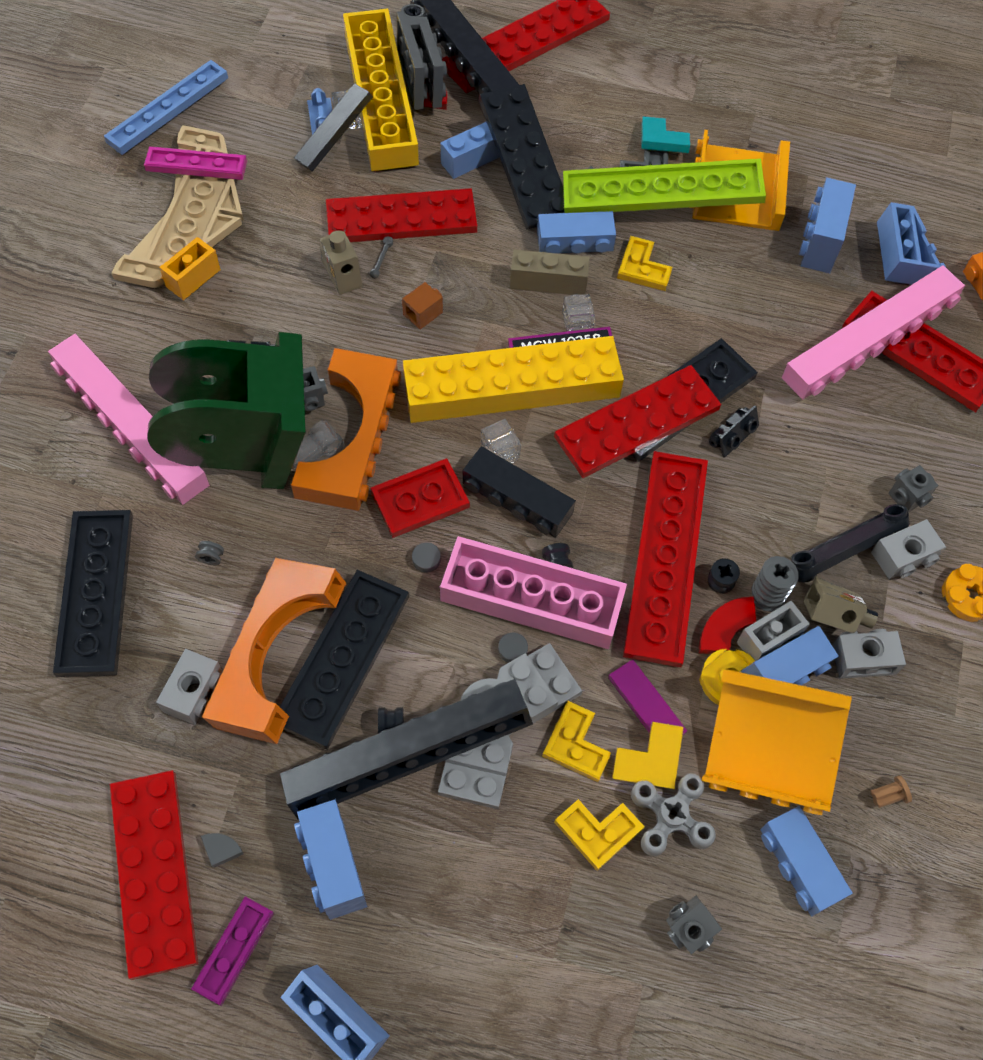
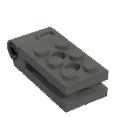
[397,4,447,110]

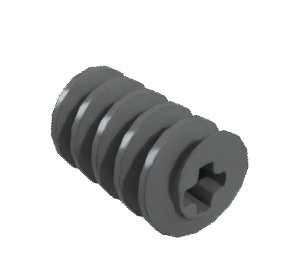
[752,556,798,612]

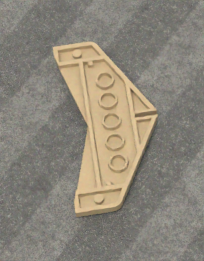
[112,125,244,288]

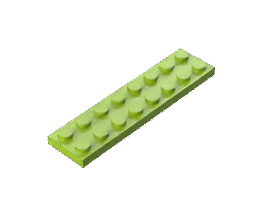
[563,159,766,213]

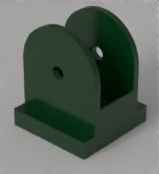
[147,332,306,489]

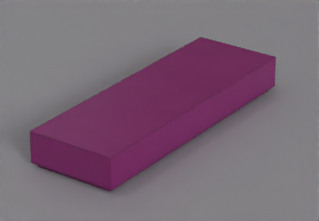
[608,659,687,736]
[191,896,274,1006]

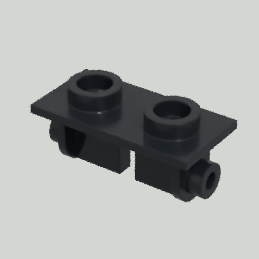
[709,405,759,458]

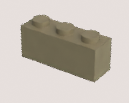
[510,249,590,296]

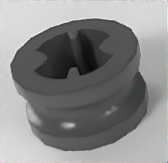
[195,541,224,565]

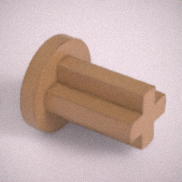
[870,775,912,808]

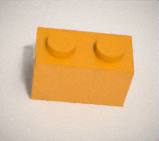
[159,237,221,301]

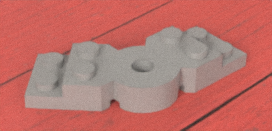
[438,643,582,810]

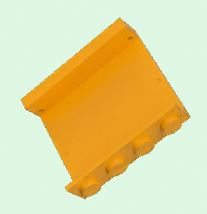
[689,130,790,231]
[702,669,852,815]

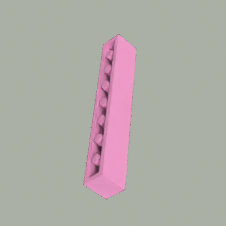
[782,265,965,400]
[48,334,210,505]

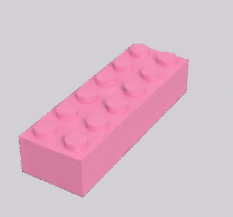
[440,536,627,650]

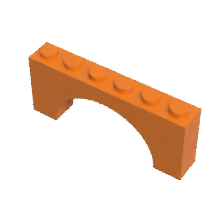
[291,348,401,511]
[202,558,346,744]

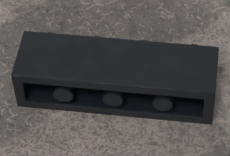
[462,446,576,538]

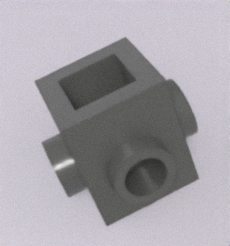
[303,366,328,411]
[888,465,939,513]
[666,895,722,954]

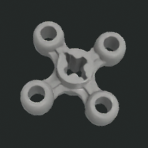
[631,774,716,857]

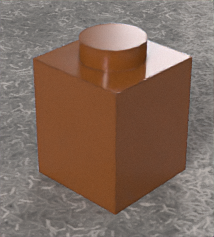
[402,282,443,330]

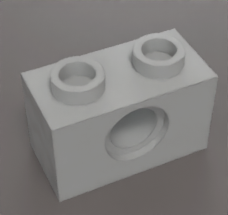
[871,519,946,580]
[737,601,809,661]
[832,629,906,679]
[156,649,223,725]

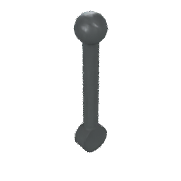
[370,236,393,278]

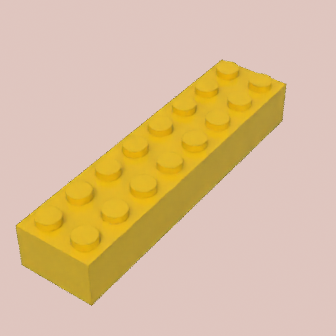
[343,9,419,171]
[403,336,624,423]

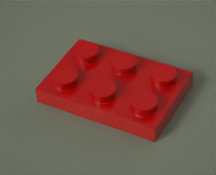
[370,458,470,538]

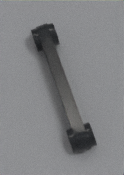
[791,504,910,583]

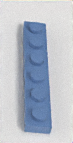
[104,60,228,155]

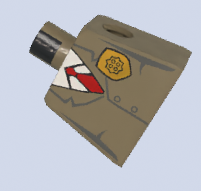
[320,231,363,295]
[804,576,878,633]

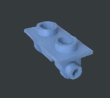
[307,88,332,135]

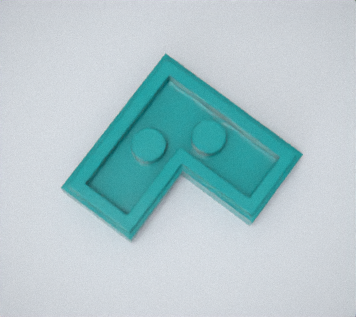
[641,116,690,153]

